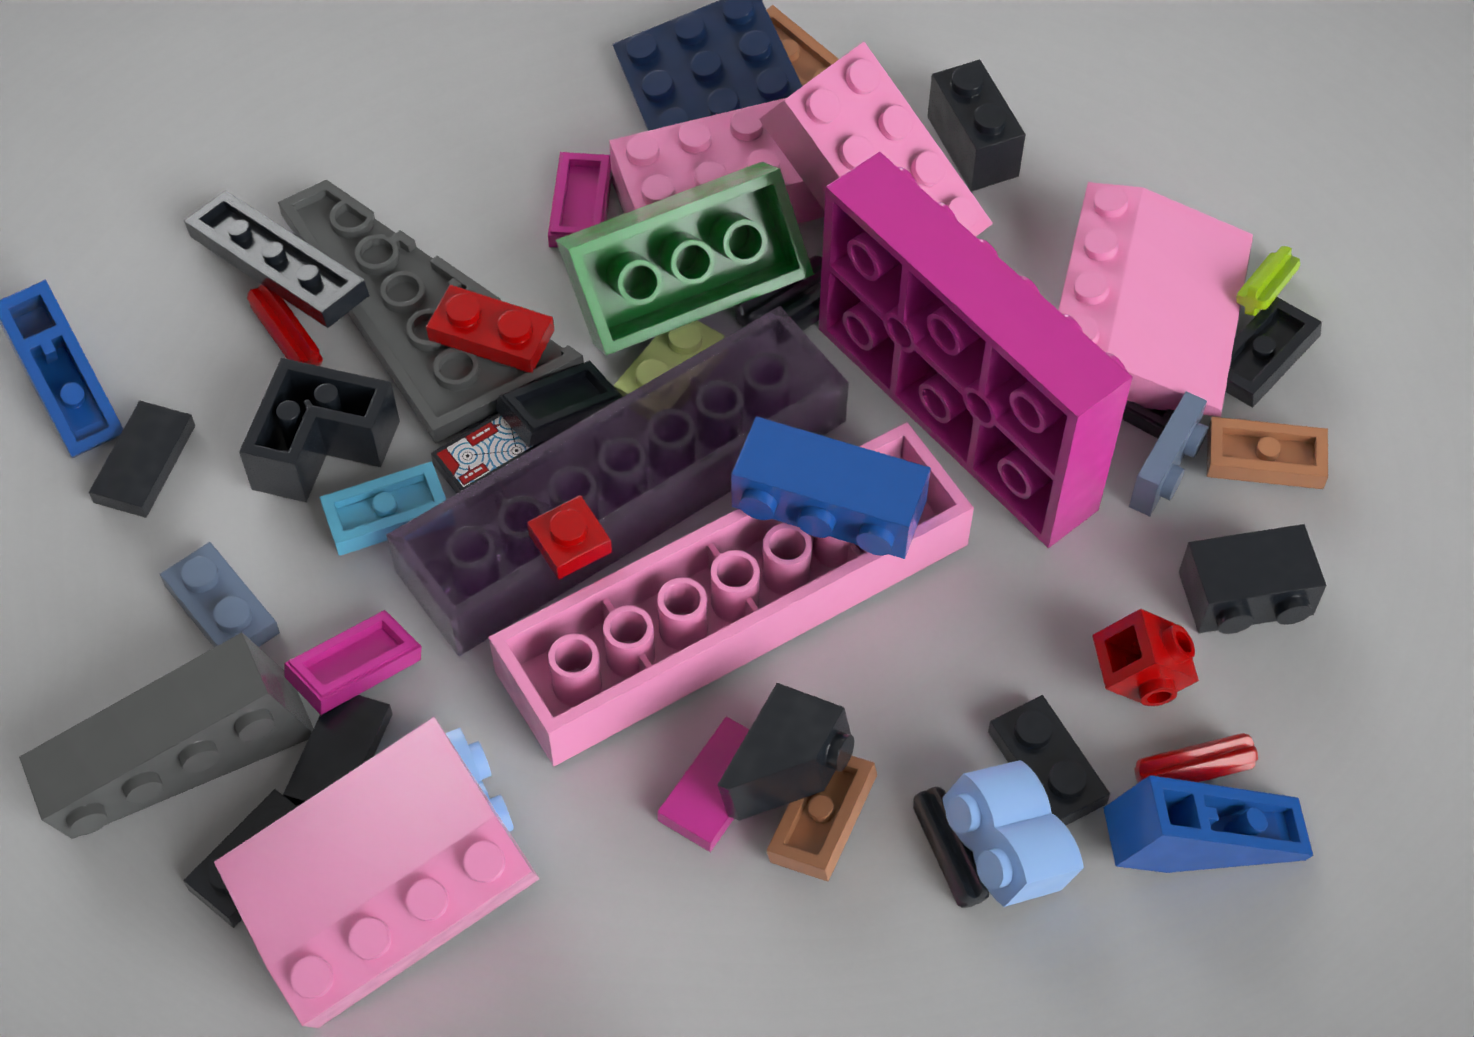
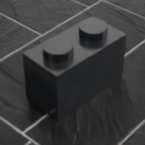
[927,59,1026,192]
[1179,524,1327,634]

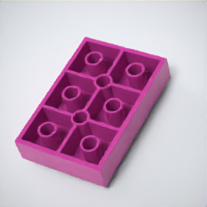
[819,151,1133,548]

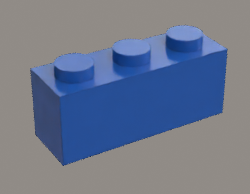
[731,416,931,559]

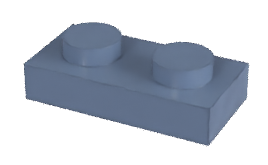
[1129,391,1209,517]
[160,542,280,647]

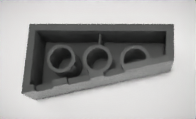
[19,632,314,839]

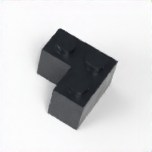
[239,358,400,502]

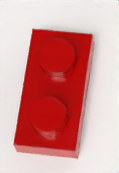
[426,285,555,373]

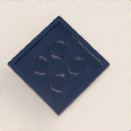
[612,0,802,131]

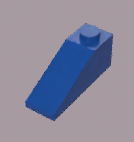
[0,279,123,459]
[1103,775,1314,873]

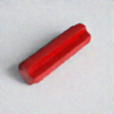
[247,284,323,366]
[1134,733,1258,783]

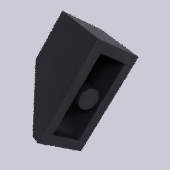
[717,683,855,821]

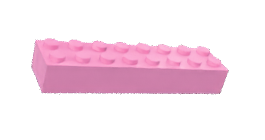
[488,422,974,766]

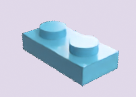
[319,461,452,556]

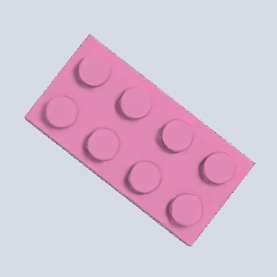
[759,42,993,236]
[609,98,824,224]

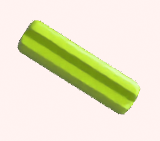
[1236,246,1300,316]

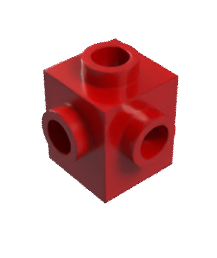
[1092,608,1199,706]

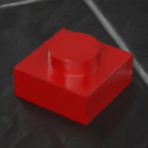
[527,495,612,580]

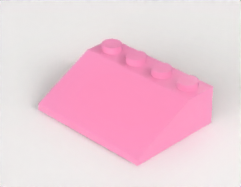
[1059,182,1253,417]
[214,717,540,1028]

